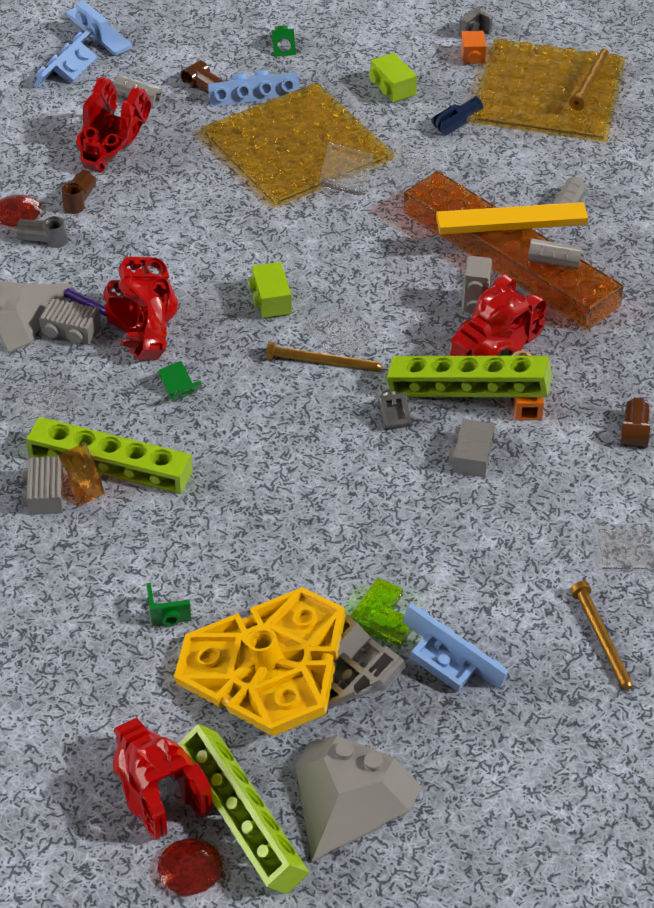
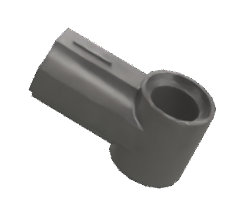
[16,216,68,248]

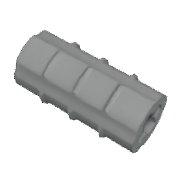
[114,75,163,108]
[553,177,586,204]
[528,239,582,270]

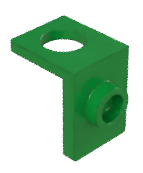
[269,25,296,57]
[158,361,202,402]
[146,583,191,626]

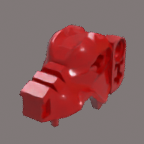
[77,77,151,173]
[103,256,178,361]
[450,275,547,356]
[113,717,213,840]

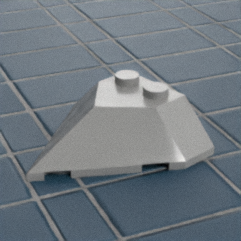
[0,281,73,354]
[327,615,406,710]
[295,735,422,863]

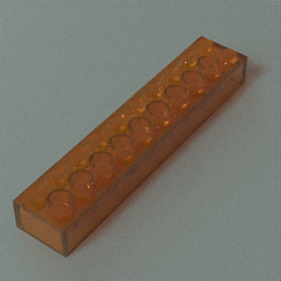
[403,170,624,330]

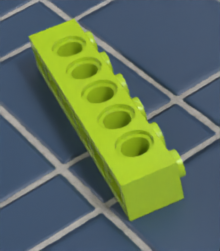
[387,356,552,397]
[26,417,193,494]
[177,723,310,894]

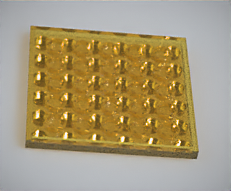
[470,38,626,142]
[200,82,394,208]

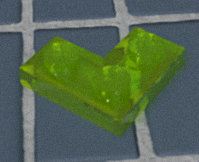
[349,577,412,647]

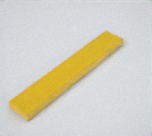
[436,202,588,234]

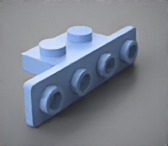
[66,0,132,55]
[33,28,98,88]
[208,70,300,107]
[403,603,508,692]

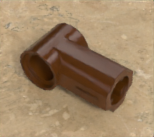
[180,60,224,94]
[62,170,96,214]
[620,397,650,448]

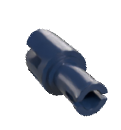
[431,96,484,136]

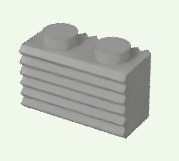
[461,256,492,314]
[39,298,100,345]
[449,419,495,477]
[22,456,63,515]

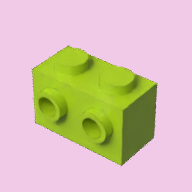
[369,52,417,102]
[248,262,292,318]

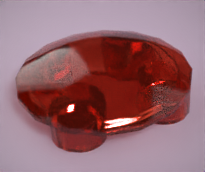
[0,195,41,226]
[158,838,222,897]

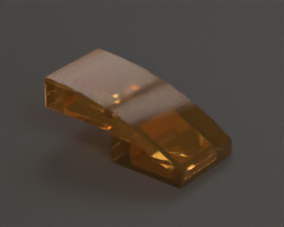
[58,443,105,507]

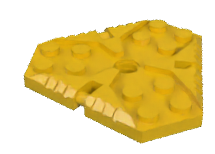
[174,587,346,736]

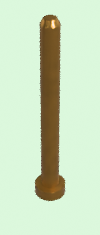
[569,48,609,110]
[266,341,381,372]
[570,581,632,690]

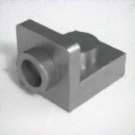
[458,8,493,37]
[376,391,412,430]

